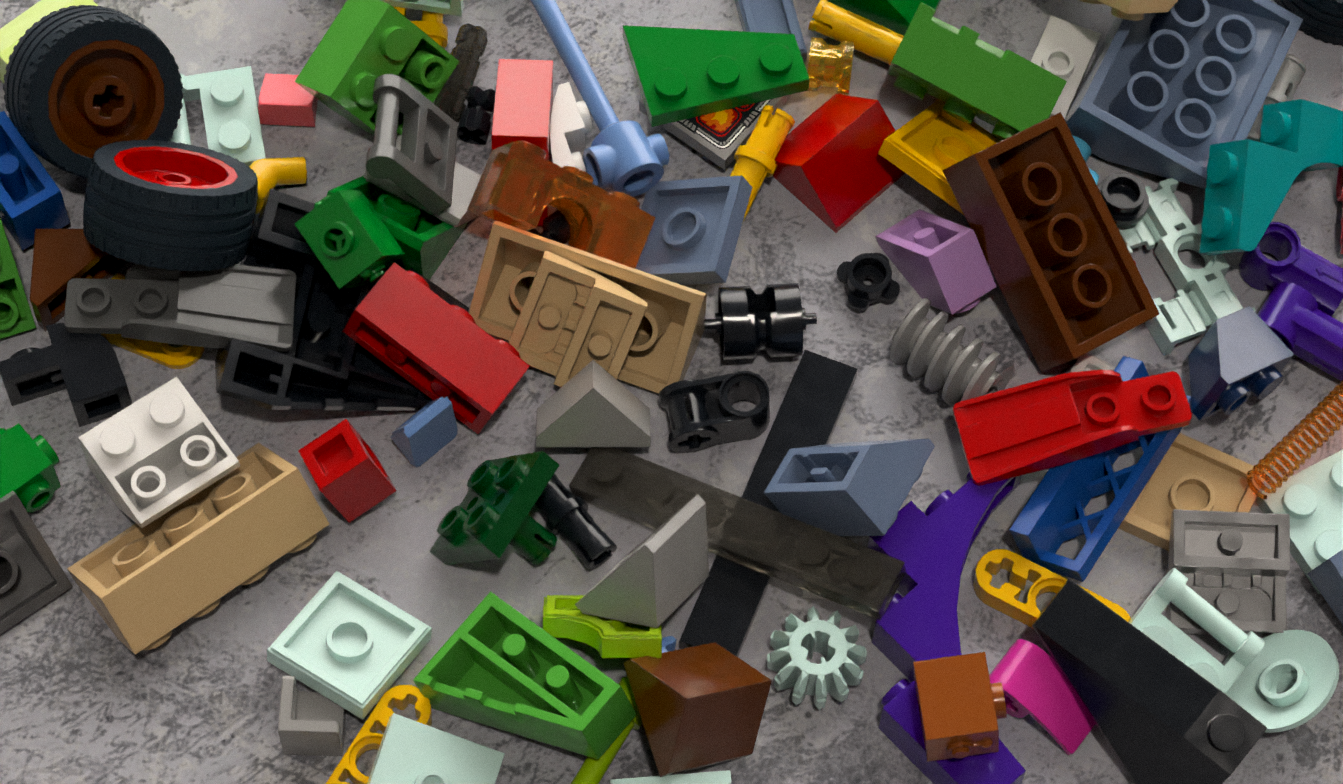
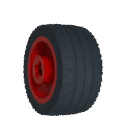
[83,140,258,271]

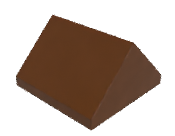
[623,642,772,777]

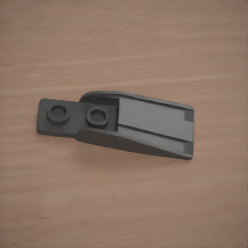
[64,264,296,352]

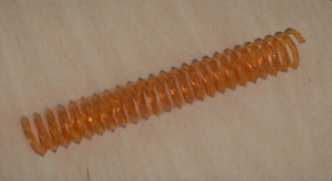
[1246,380,1343,499]

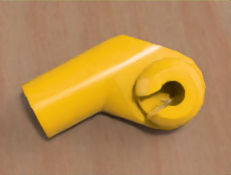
[249,157,307,215]

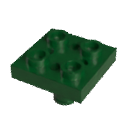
[430,451,559,565]

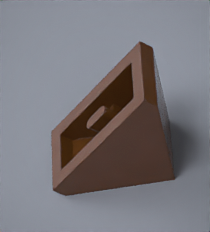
[30,229,128,332]

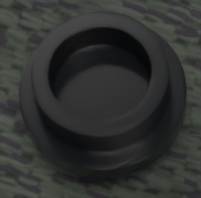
[1097,173,1149,226]

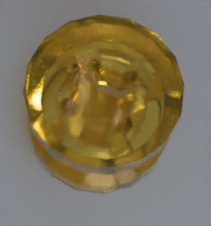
[808,37,854,95]

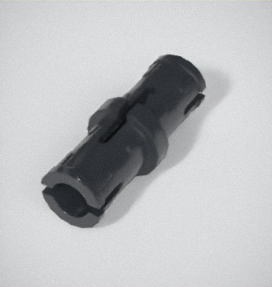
[535,473,617,570]

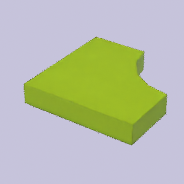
[543,595,662,658]

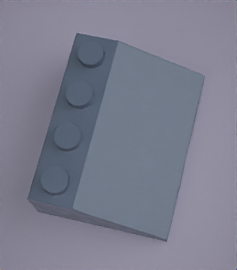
[1064,0,1303,189]

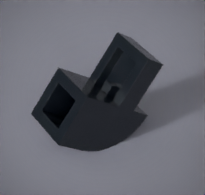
[0,323,132,427]

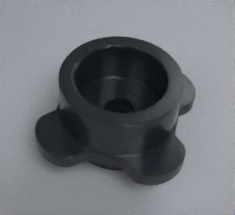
[837,253,900,311]

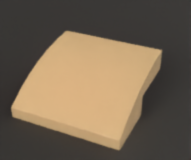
[508,250,648,387]

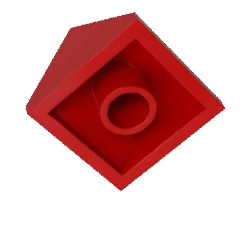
[773,94,905,233]

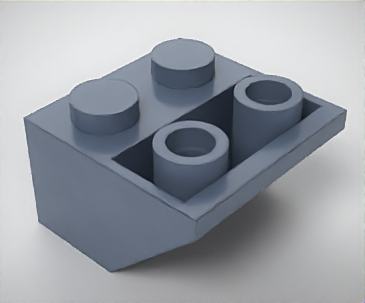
[764,438,935,537]

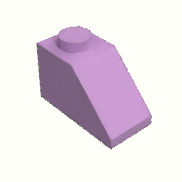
[875,209,997,314]

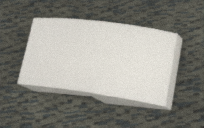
[550,82,592,210]

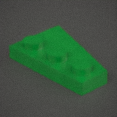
[623,25,810,127]

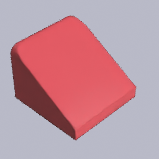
[258,73,318,127]

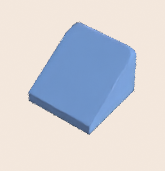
[390,396,458,467]

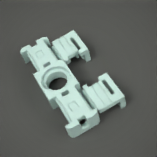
[1116,178,1256,356]

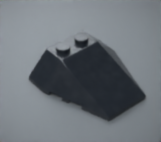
[215,189,469,411]

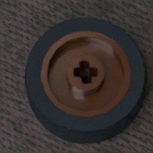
[3,5,183,178]

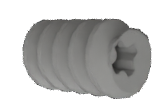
[889,298,1015,405]

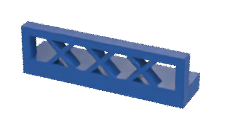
[1009,356,1192,582]

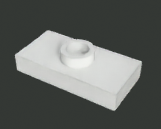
[1031,15,1101,119]

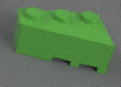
[887,2,1067,140]
[413,591,637,760]

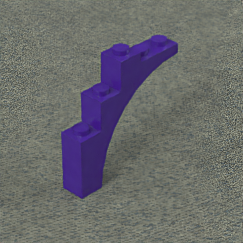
[865,471,1026,784]

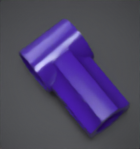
[1239,222,1343,317]
[1257,281,1343,382]

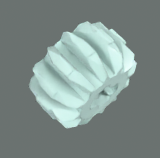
[766,606,867,710]

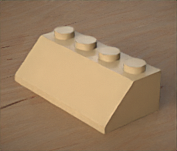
[67,442,330,655]

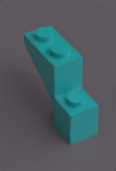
[1200,99,1343,256]

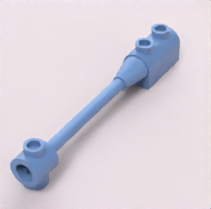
[531,0,669,198]

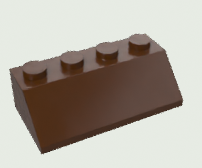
[942,112,1159,372]

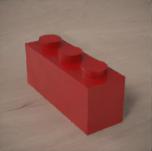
[343,262,530,434]

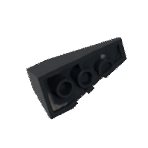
[1032,579,1267,784]

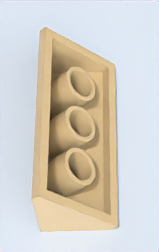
[469,221,707,394]

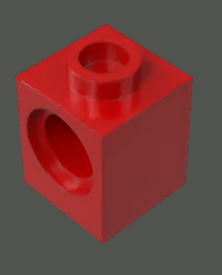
[298,419,397,523]

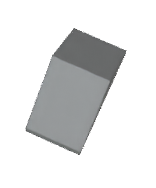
[536,360,651,447]

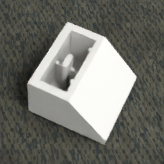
[78,376,240,528]

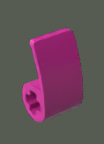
[989,639,1096,755]

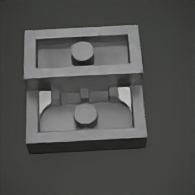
[1167,509,1290,637]

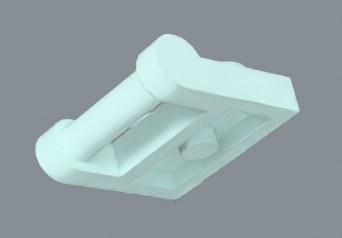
[168,66,266,166]
[1129,568,1265,694]

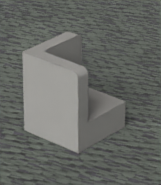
[278,676,346,756]

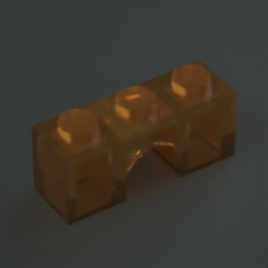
[467,141,656,269]

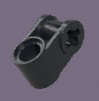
[658,371,770,453]

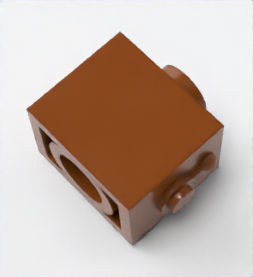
[913,652,1007,762]

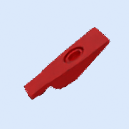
[953,370,1192,486]

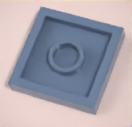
[625,175,752,285]

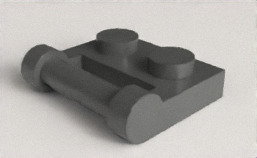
[365,74,458,215]

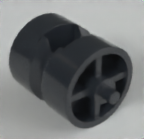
[704,283,817,360]

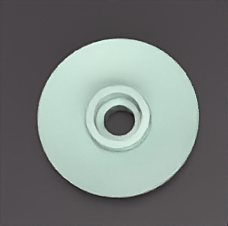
[1226,630,1339,733]

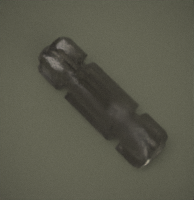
[434,23,488,123]

